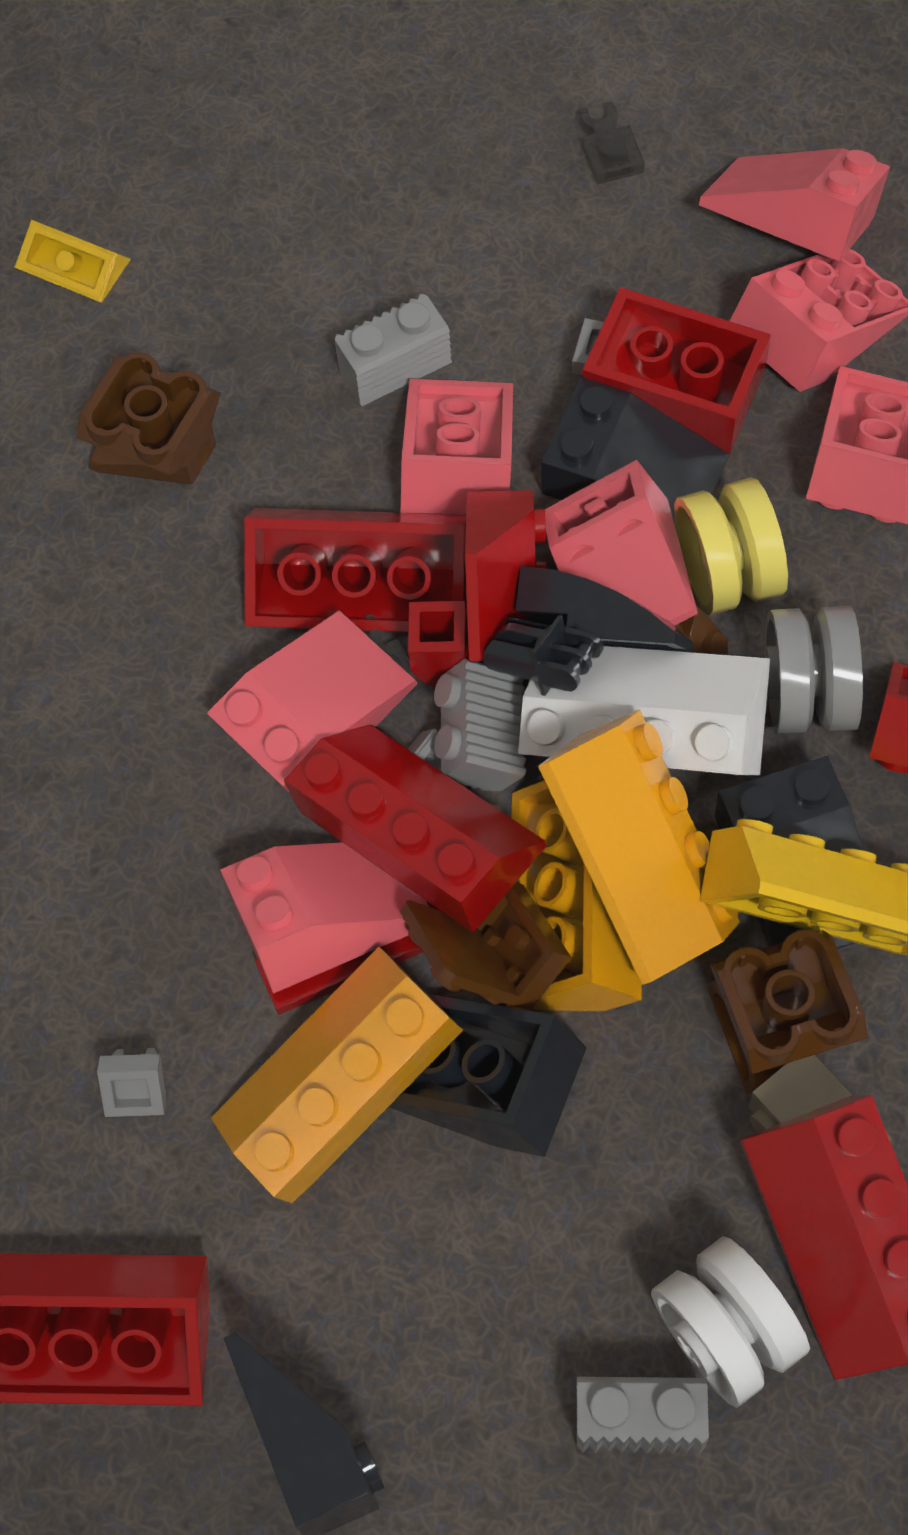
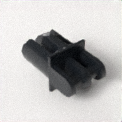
[483,615,604,696]

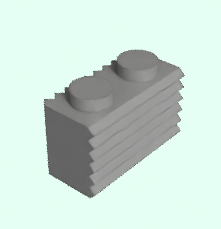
[335,294,452,407]
[434,659,527,791]
[576,1377,709,1455]

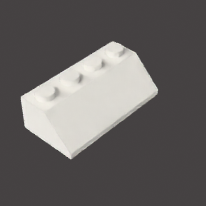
[518,646,770,775]

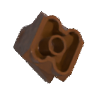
[76,352,221,485]
[708,930,868,1094]

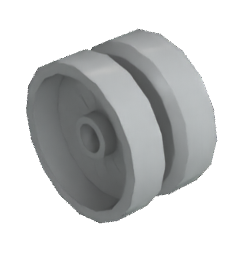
[764,606,863,734]

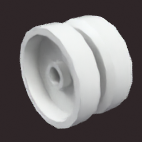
[651,1236,810,1408]

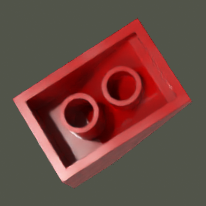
[582,287,771,454]
[465,490,547,662]

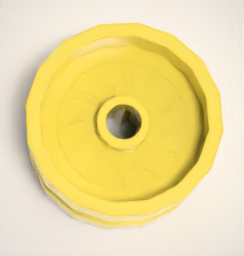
[674,477,788,616]

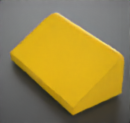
[14,220,131,303]

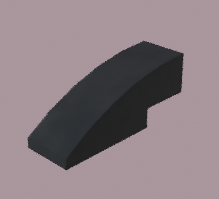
[515,566,694,653]

